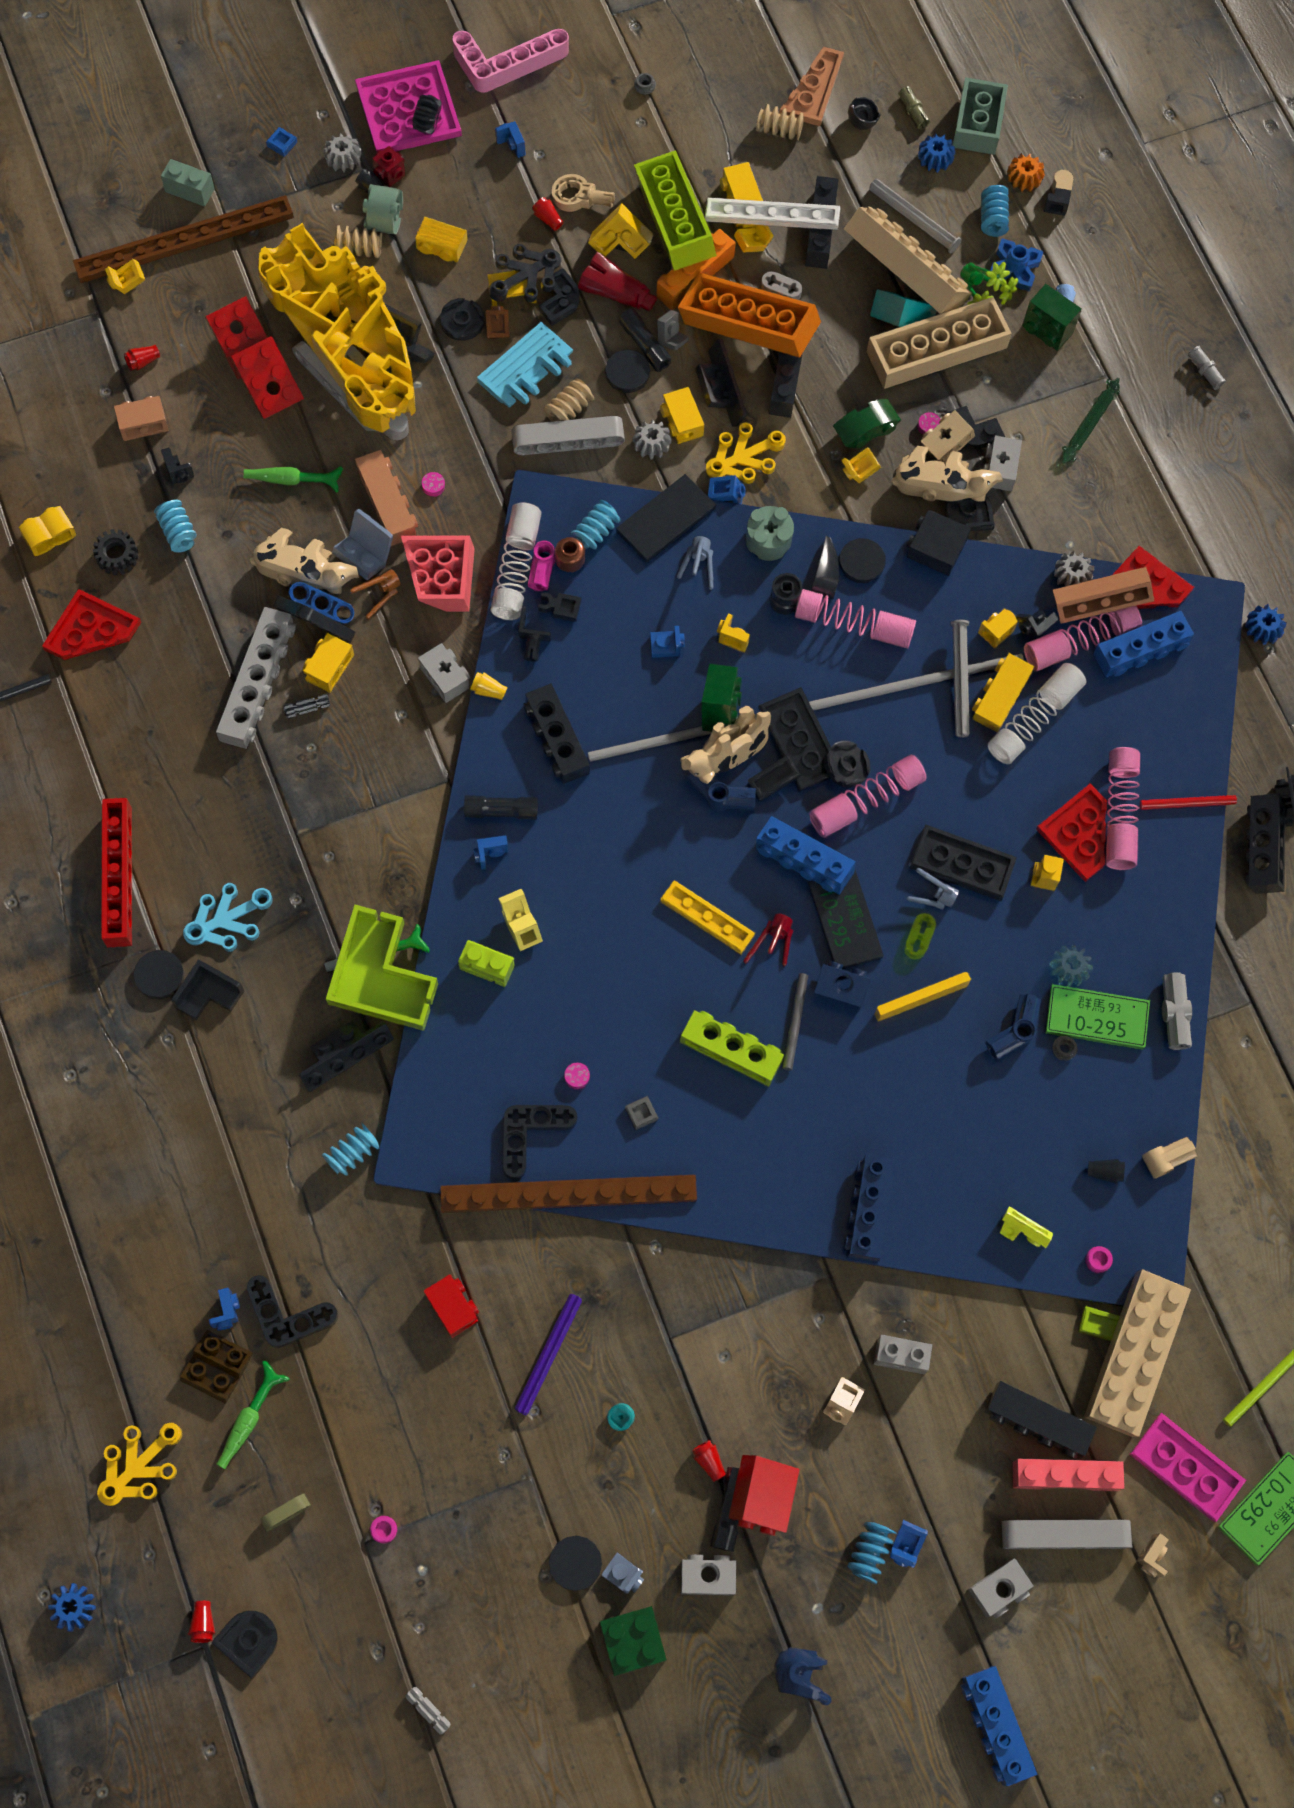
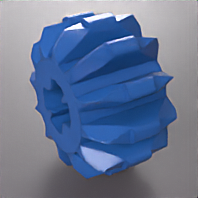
[918,133,955,173]
[1245,604,1287,645]
[48,1583,96,1631]

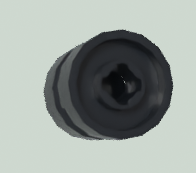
[770,573,803,615]

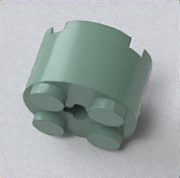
[363,184,403,234]
[745,506,794,561]

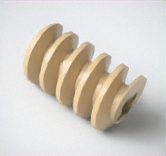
[756,104,804,141]
[334,225,382,258]
[544,378,594,422]

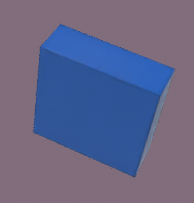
[266,127,297,157]

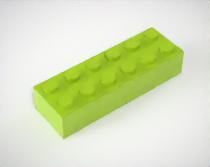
[634,150,717,271]

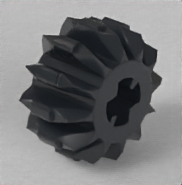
[412,94,442,134]

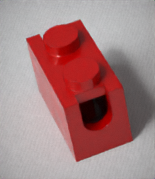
[424,1274,479,1338]

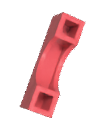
[1012,1459,1124,1491]

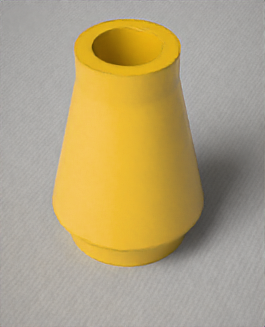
[470,672,507,700]

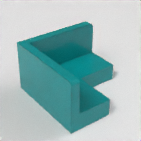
[870,289,937,327]

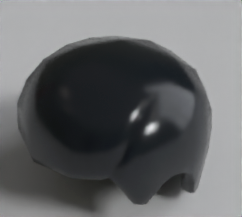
[847,97,881,130]

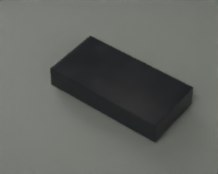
[748,755,801,801]

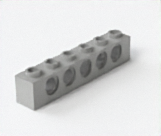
[216,607,296,749]

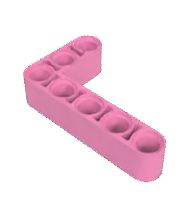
[453,29,569,93]

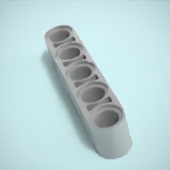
[511,416,625,455]
[1001,1520,1132,1549]

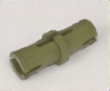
[898,86,930,129]

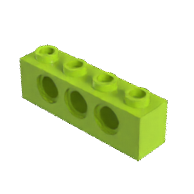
[680,1010,784,1087]

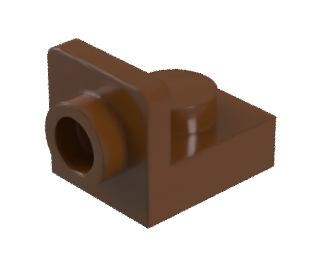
[486,306,510,339]

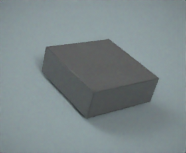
[625,1096,658,1130]

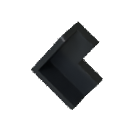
[171,959,245,1021]

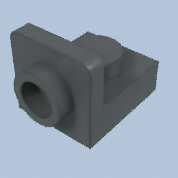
[657,310,689,350]

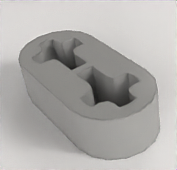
[761,272,802,300]

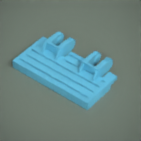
[477,322,573,407]

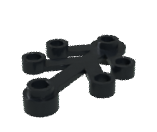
[489,244,562,302]

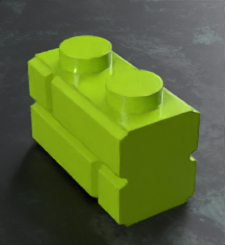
[458,940,515,987]

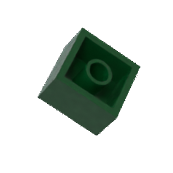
[1022,284,1082,351]
[701,664,742,732]
[600,1606,667,1676]

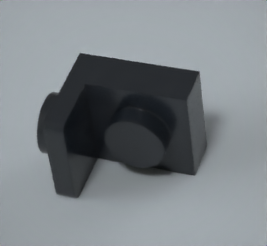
[161,447,194,484]
[1016,610,1058,636]

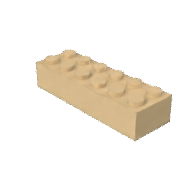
[844,207,972,314]
[867,297,1012,389]
[1084,1269,1191,1437]

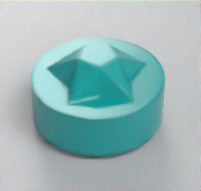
[607,1403,635,1431]

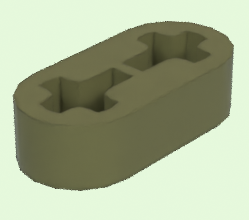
[260,1494,311,1532]

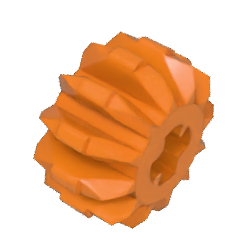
[1007,153,1045,192]

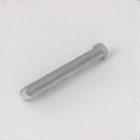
[869,179,961,254]
[950,620,970,737]

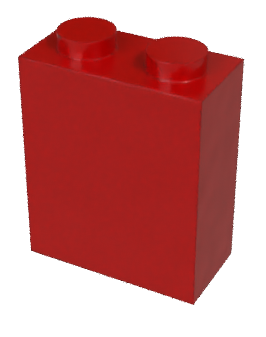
[729,1455,800,1536]

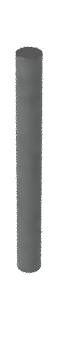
[783,973,808,1071]

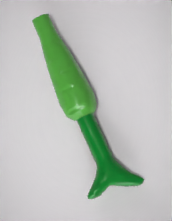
[244,466,343,493]
[216,1361,290,1469]

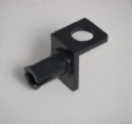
[519,606,551,662]

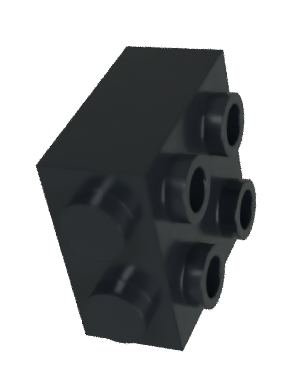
[906,510,971,576]

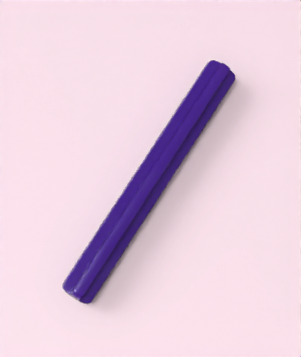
[515,1294,582,1415]

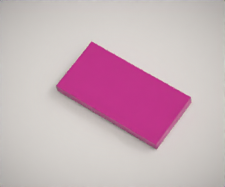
[1129,1413,1246,1523]

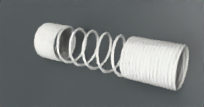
[491,503,541,620]
[988,663,1086,764]

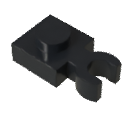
[538,593,582,622]

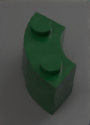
[833,399,901,448]

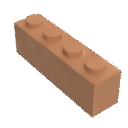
[355,450,418,546]
[1053,567,1154,624]

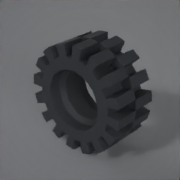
[93,529,138,575]

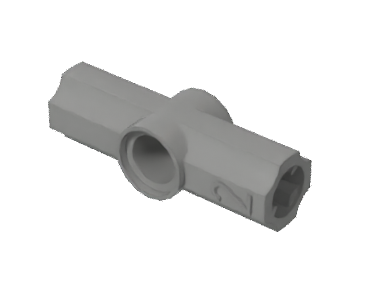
[1162,973,1192,1050]

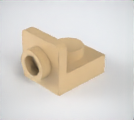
[823,1377,865,1425]
[1137,1533,1169,1578]

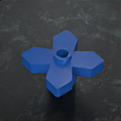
[990,239,1043,291]

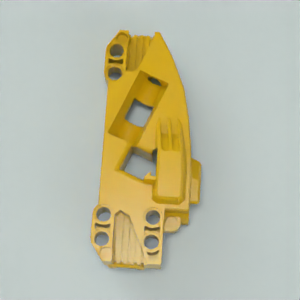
[258,223,416,433]

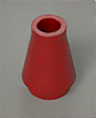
[532,197,564,231]
[124,345,160,371]
[692,1440,726,1482]
[188,1600,215,1643]

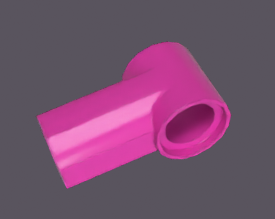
[528,541,555,592]

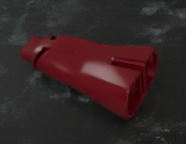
[578,252,658,312]

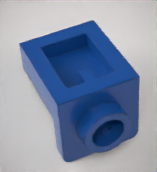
[495,121,526,158]
[708,475,745,504]
[650,626,685,658]
[473,835,508,870]

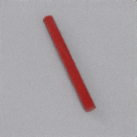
[1140,795,1237,810]

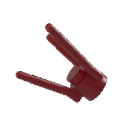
[743,914,794,966]

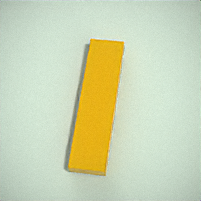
[660,880,755,955]
[874,972,971,1022]

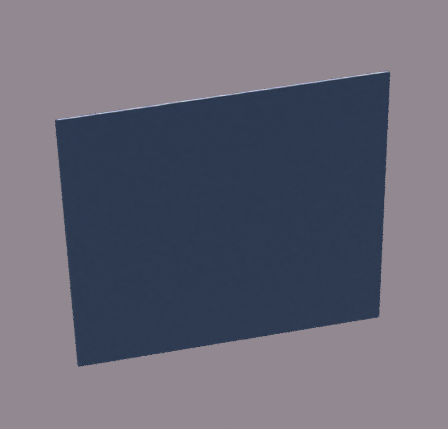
[374,470,1245,1306]

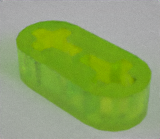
[904,913,936,959]

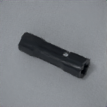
[619,308,672,372]
[464,795,538,820]
[710,1467,739,1552]

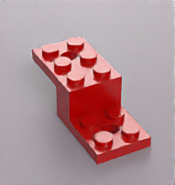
[205,296,304,419]

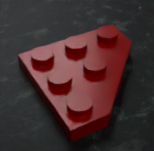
[1113,546,1194,609]
[42,589,141,660]
[1036,783,1107,882]

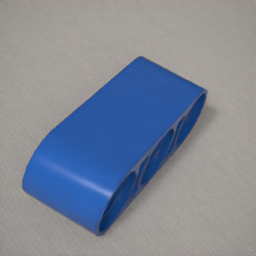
[289,582,354,625]

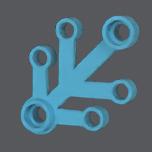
[183,883,273,952]

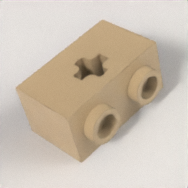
[921,410,975,463]

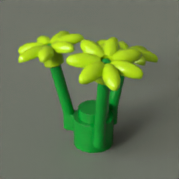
[960,262,1018,305]

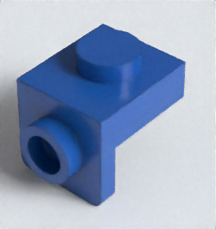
[209,1288,240,1331]
[890,1520,928,1568]

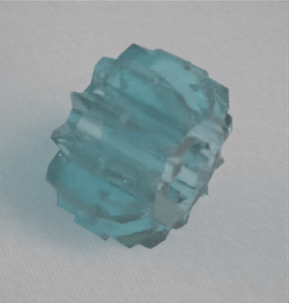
[1050,945,1093,987]

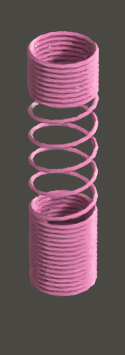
[795,589,916,649]
[1024,606,1142,671]
[1106,747,1140,870]
[809,754,926,838]

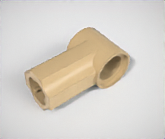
[1142,1137,1197,1179]

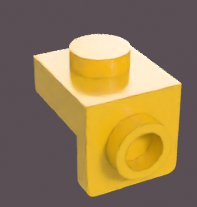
[734,225,773,253]
[105,259,145,294]
[842,447,882,484]

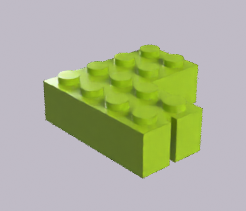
[326,905,438,1031]

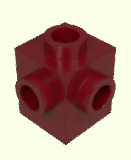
[372,146,406,187]

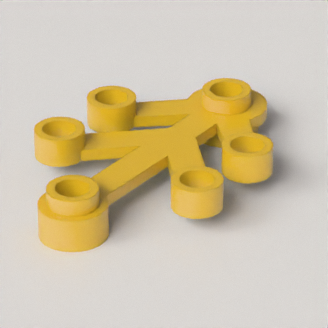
[706,422,786,484]
[97,1423,182,1506]

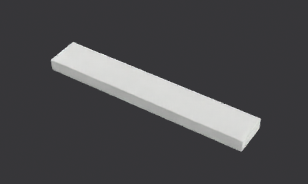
[705,198,840,230]

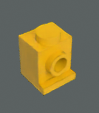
[978,609,1018,648]
[1031,855,1064,891]

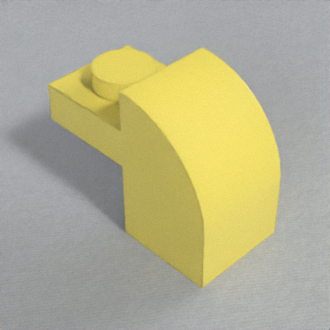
[498,889,543,951]

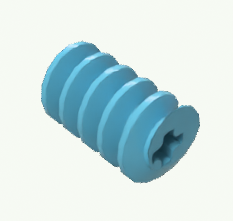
[570,499,621,550]
[154,500,197,552]
[322,1122,380,1176]

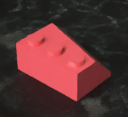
[401,536,475,612]

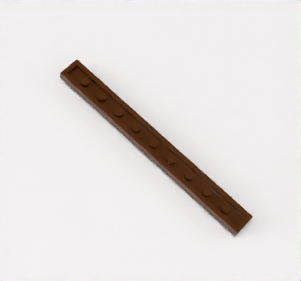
[73,195,294,283]
[441,1175,697,1213]

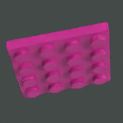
[355,60,462,153]

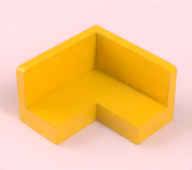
[588,203,653,259]

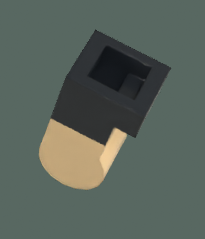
[1044,170,1073,216]

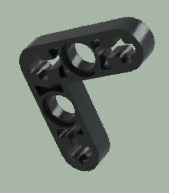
[273,596,356,643]
[503,1105,578,1180]
[247,1275,338,1348]

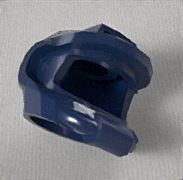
[774,1647,831,1705]

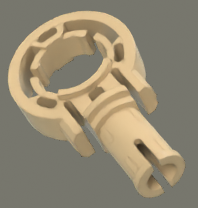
[552,174,615,212]

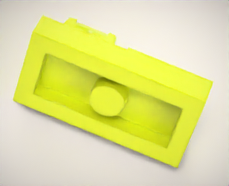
[1000,1206,1053,1248]

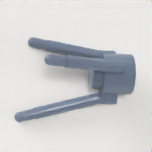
[677,536,713,590]
[907,862,959,910]

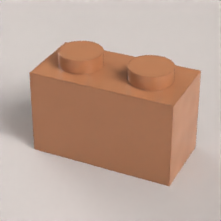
[114,396,169,441]

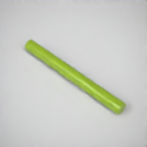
[1223,1349,1294,1427]

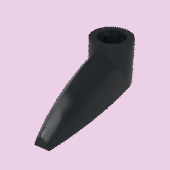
[811,536,839,599]

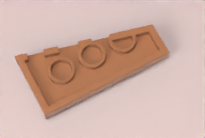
[779,47,844,126]

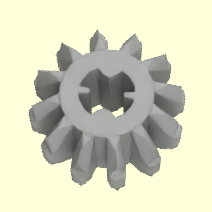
[323,133,361,173]
[633,419,672,460]
[1054,551,1094,587]

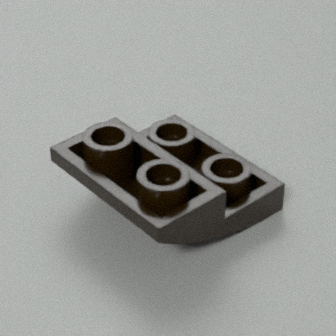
[180,1330,253,1404]

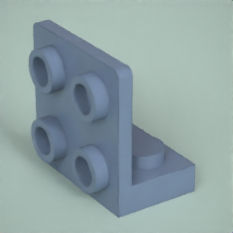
[332,509,393,580]

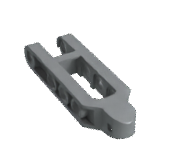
[292,341,409,440]

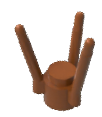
[350,569,401,619]

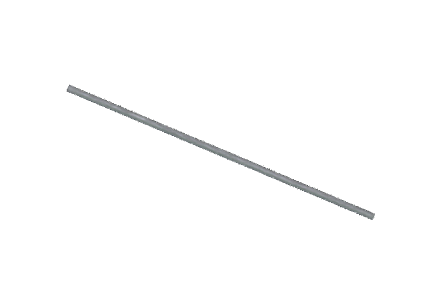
[588,653,1024,762]

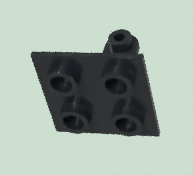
[1274,767,1294,827]

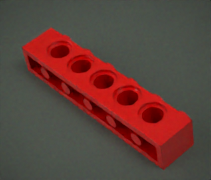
[102,798,132,948]

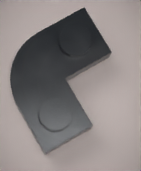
[539,268,580,326]
[945,406,1005,449]

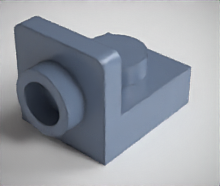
[602,1553,644,1594]

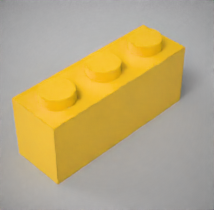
[720,162,763,229]
[972,653,1034,733]

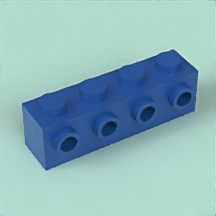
[1093,611,1194,678]
[756,816,856,895]
[960,1666,1038,1786]

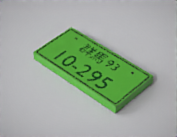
[1045,984,1150,1050]
[1217,1452,1294,1566]

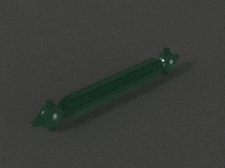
[1062,378,1120,463]

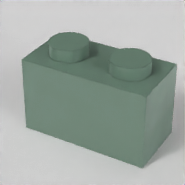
[161,159,215,207]

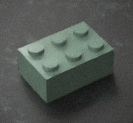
[952,77,1008,155]

